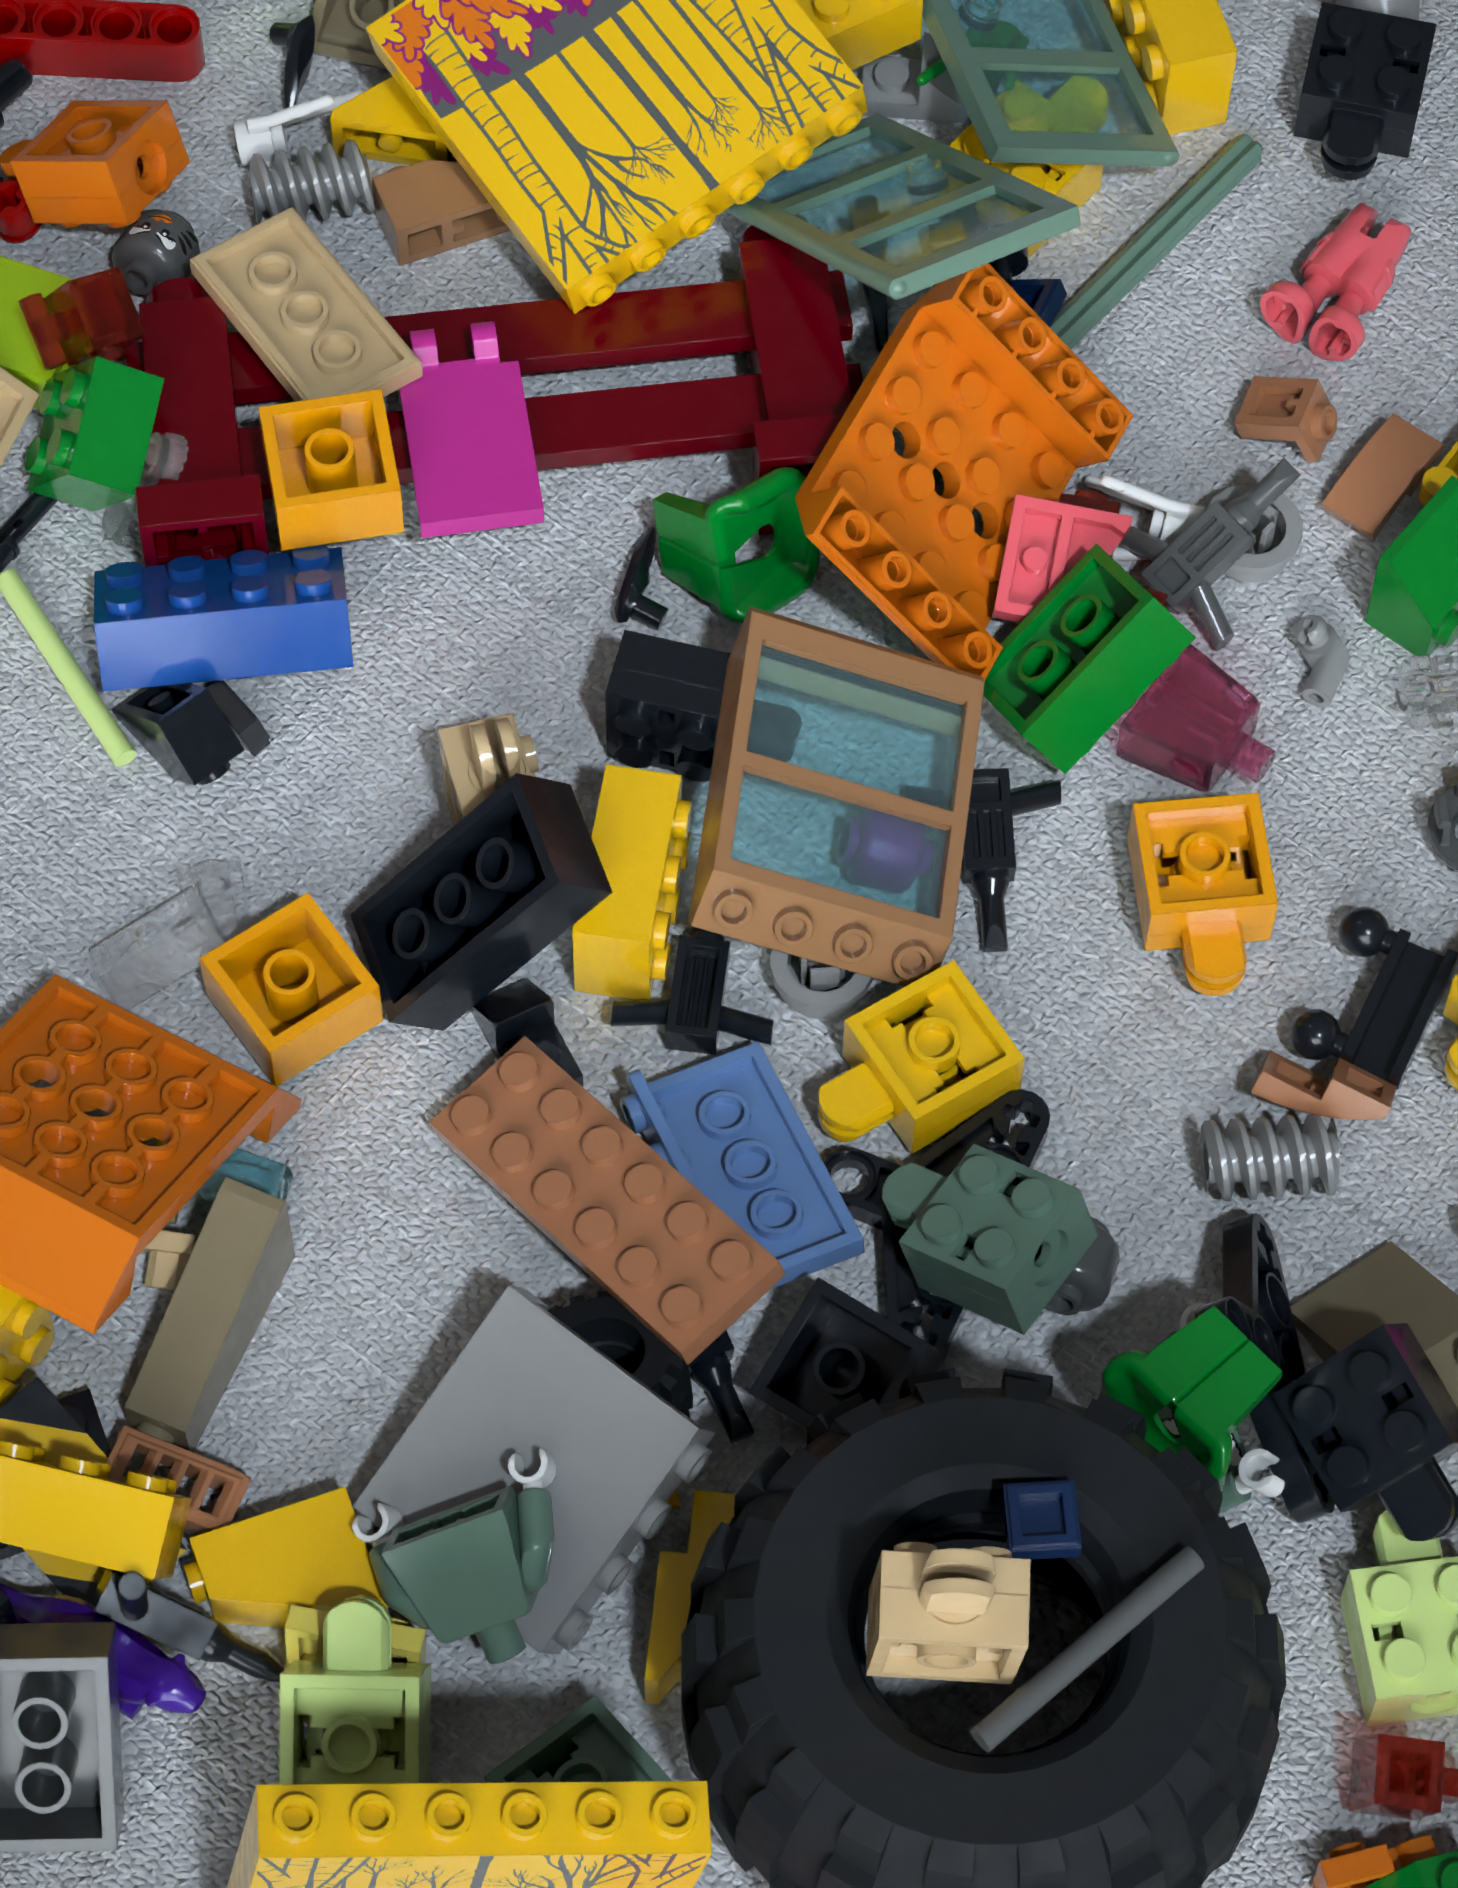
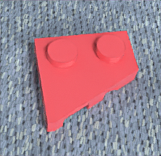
[992,494,1133,623]

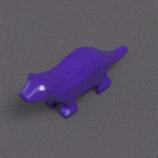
[0,1583,206,1720]

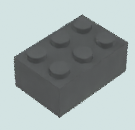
[0,1622,124,1853]

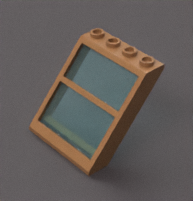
[689,606,985,987]

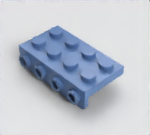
[620,1041,865,1289]

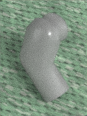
[1294,615,1350,708]

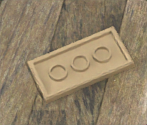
[189,207,423,402]

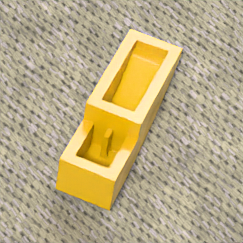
[644,1490,736,1704]

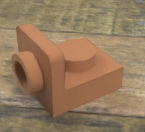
[1234,376,1337,462]

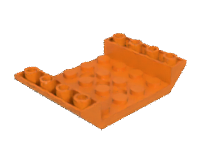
[795,263,1134,681]
[0,974,302,1334]

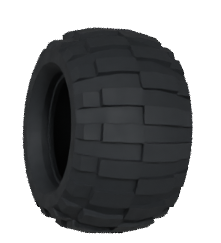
[681,1368,1286,1888]

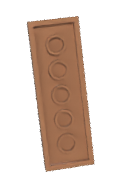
[429,1036,786,1365]

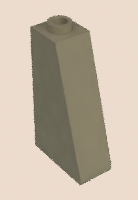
[124,1177,295,1452]

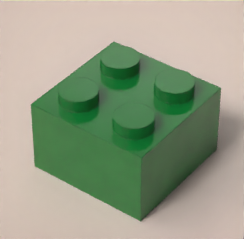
[25,356,164,512]

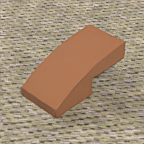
[1321,413,1444,541]
[1251,1050,1397,1120]

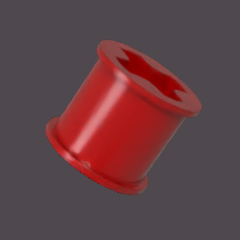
[0,180,42,243]

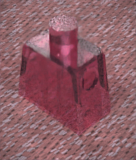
[1116,644,1276,792]

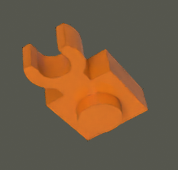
[1312,1835,1438,1888]

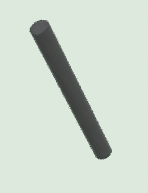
[970,1546,1205,1753]

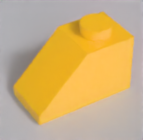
[330,76,452,165]

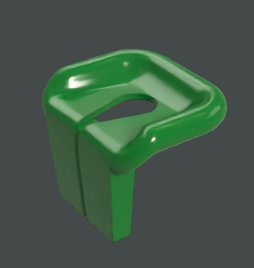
[653,467,820,623]
[1101,1306,1282,1495]

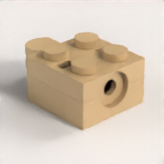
[438,712,539,826]
[866,1542,1031,1684]

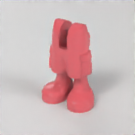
[1260,203,1411,361]

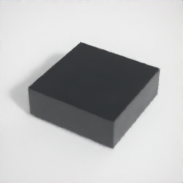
[207,680,271,757]

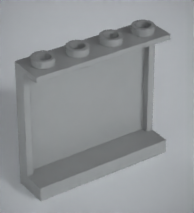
[352,1285,716,1654]

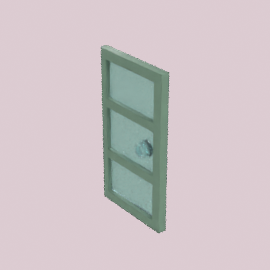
[922,0,1180,167]
[725,113,1081,300]

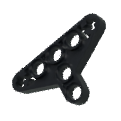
[823,1089,1050,1355]
[1195,1213,1335,1523]

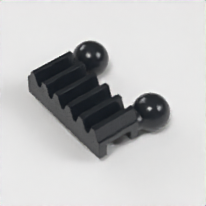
[1290,906,1458,1090]

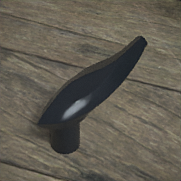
[269,14,315,108]
[614,527,669,630]

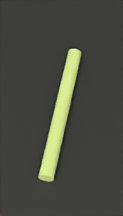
[0,569,137,767]

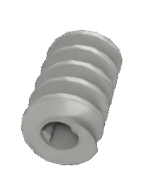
[248,139,375,225]
[1200,1114,1340,1201]

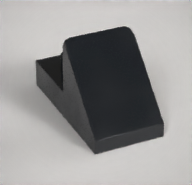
[470,978,583,1087]

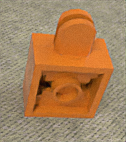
[0,100,190,228]

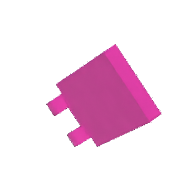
[399,321,544,538]

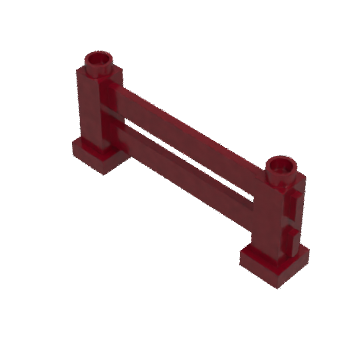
[125,225,863,566]

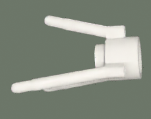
[234,90,364,169]
[1084,475,1205,561]

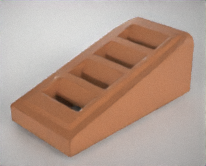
[106,1425,251,1537]

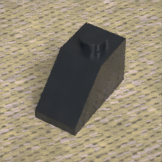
[112,683,244,785]

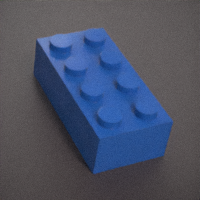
[94,545,354,692]

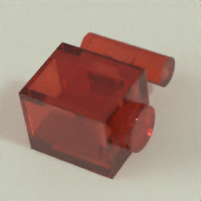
[18,267,146,370]
[1348,1734,1458,1820]

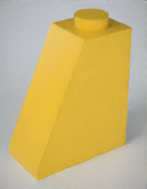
[183,1487,388,1628]

